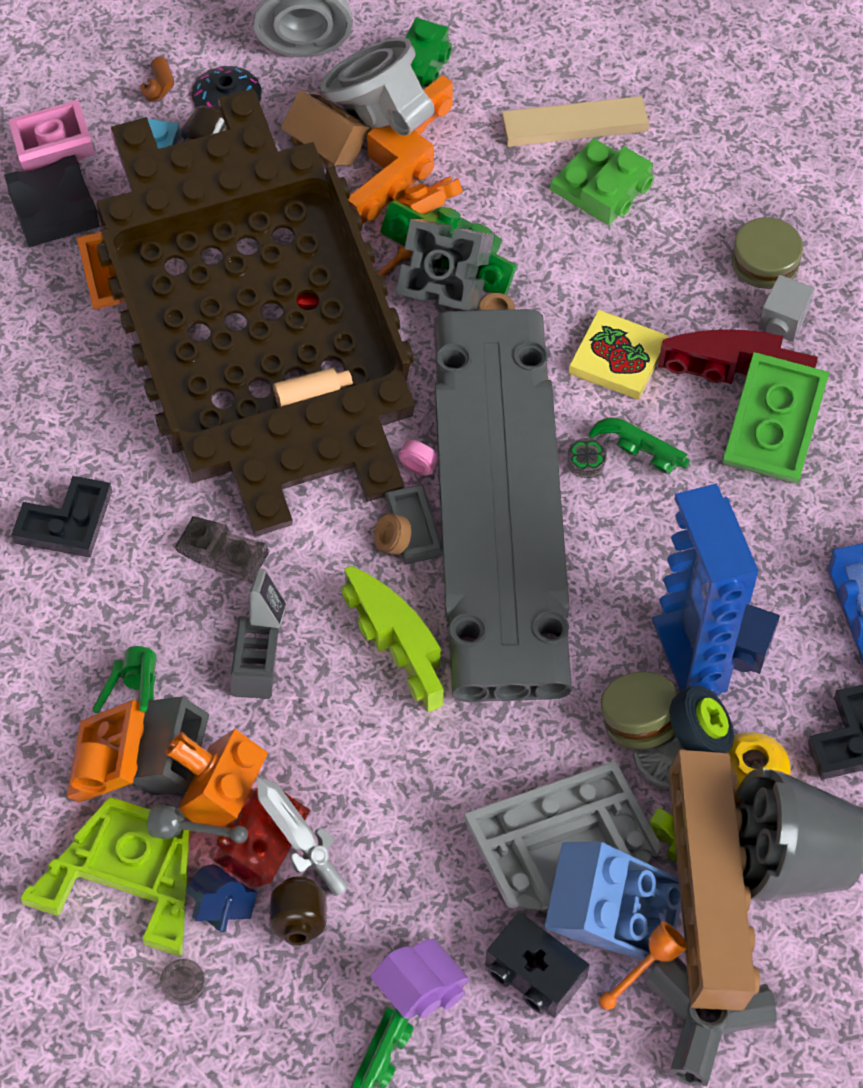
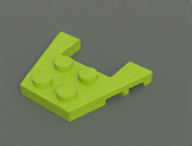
[21,797,191,957]

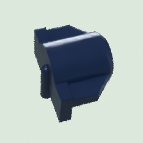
[186,864,258,932]

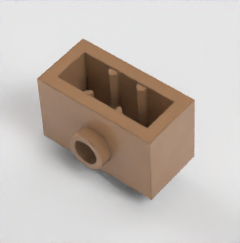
[281,90,371,168]

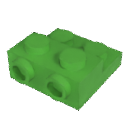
[550,138,654,226]

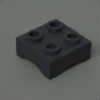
[4,154,100,247]

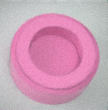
[398,440,439,476]

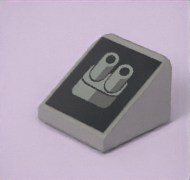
[249,569,286,628]

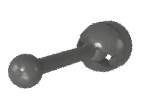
[147,803,248,843]

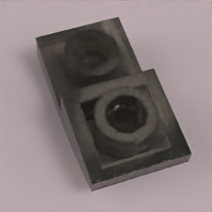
[175,516,269,584]

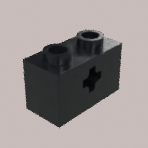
[485,911,590,1018]

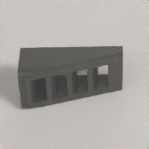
[231,616,279,699]

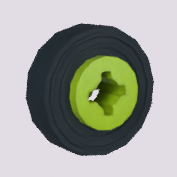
[669,686,734,753]

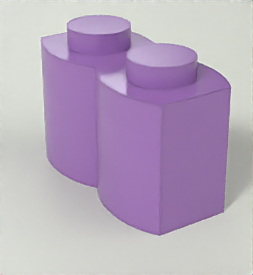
[370,939,470,1019]

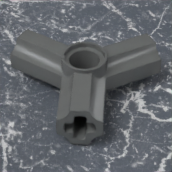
[645,957,777,1086]

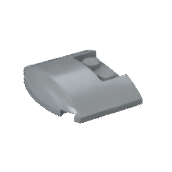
[463,761,662,910]

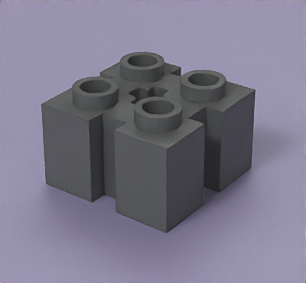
[395,219,494,311]

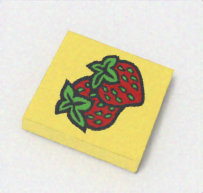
[569,310,669,400]

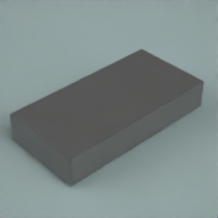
[385,484,443,565]

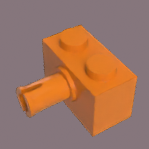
[166,728,268,835]

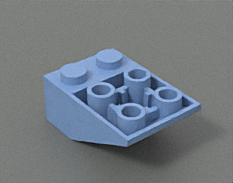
[544,842,681,964]

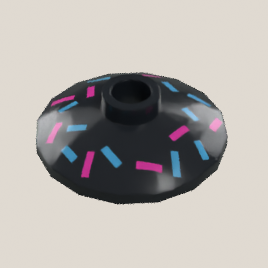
[192,66,262,108]

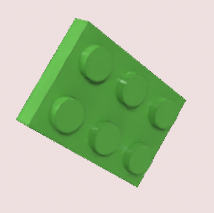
[722,352,829,484]

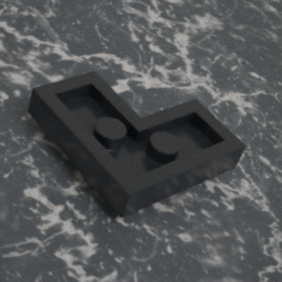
[11,476,112,558]
[808,685,863,780]

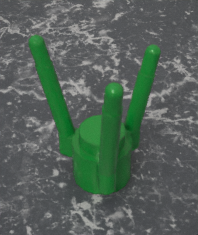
[92,646,157,713]

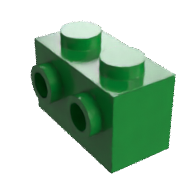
[405,17,452,90]

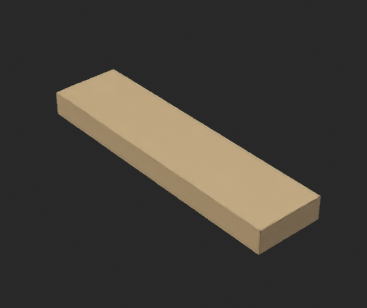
[502,96,649,147]

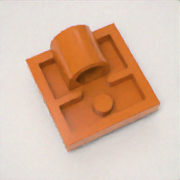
[66,700,145,802]

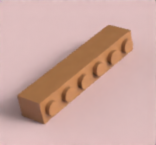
[668,750,760,1011]

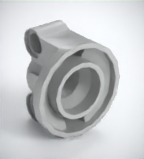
[253,0,353,57]
[320,37,434,136]

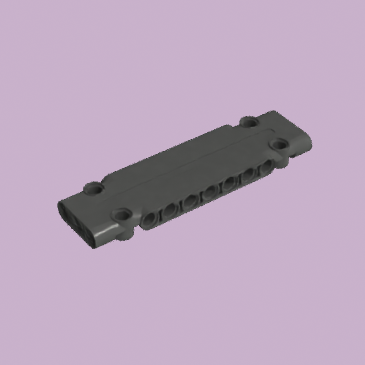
[434,309,572,702]

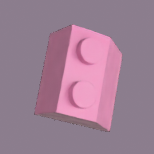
[8,100,95,172]

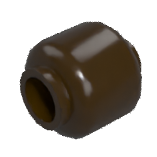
[181,105,227,142]
[269,876,327,946]

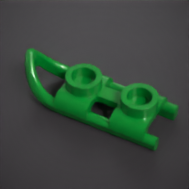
[588,417,690,474]
[351,1007,414,1088]

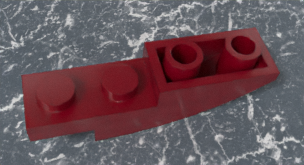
[658,329,818,384]

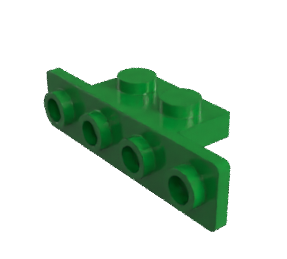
[380,200,517,295]

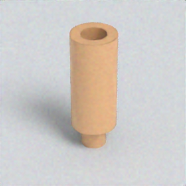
[273,368,353,408]

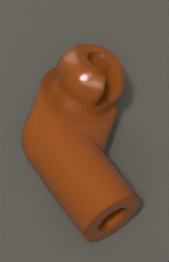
[140,57,175,102]

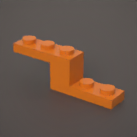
[347,75,453,225]

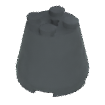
[736,768,863,902]

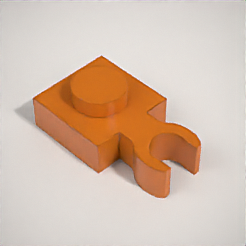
[396,176,463,215]

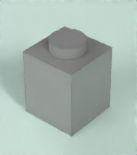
[758,275,815,342]

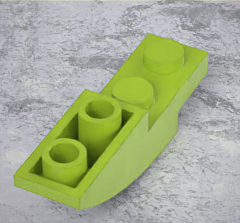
[341,565,443,712]

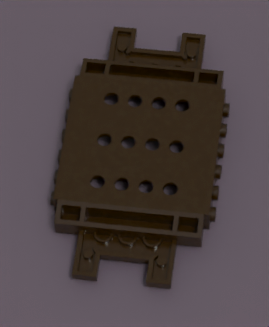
[96,88,415,537]

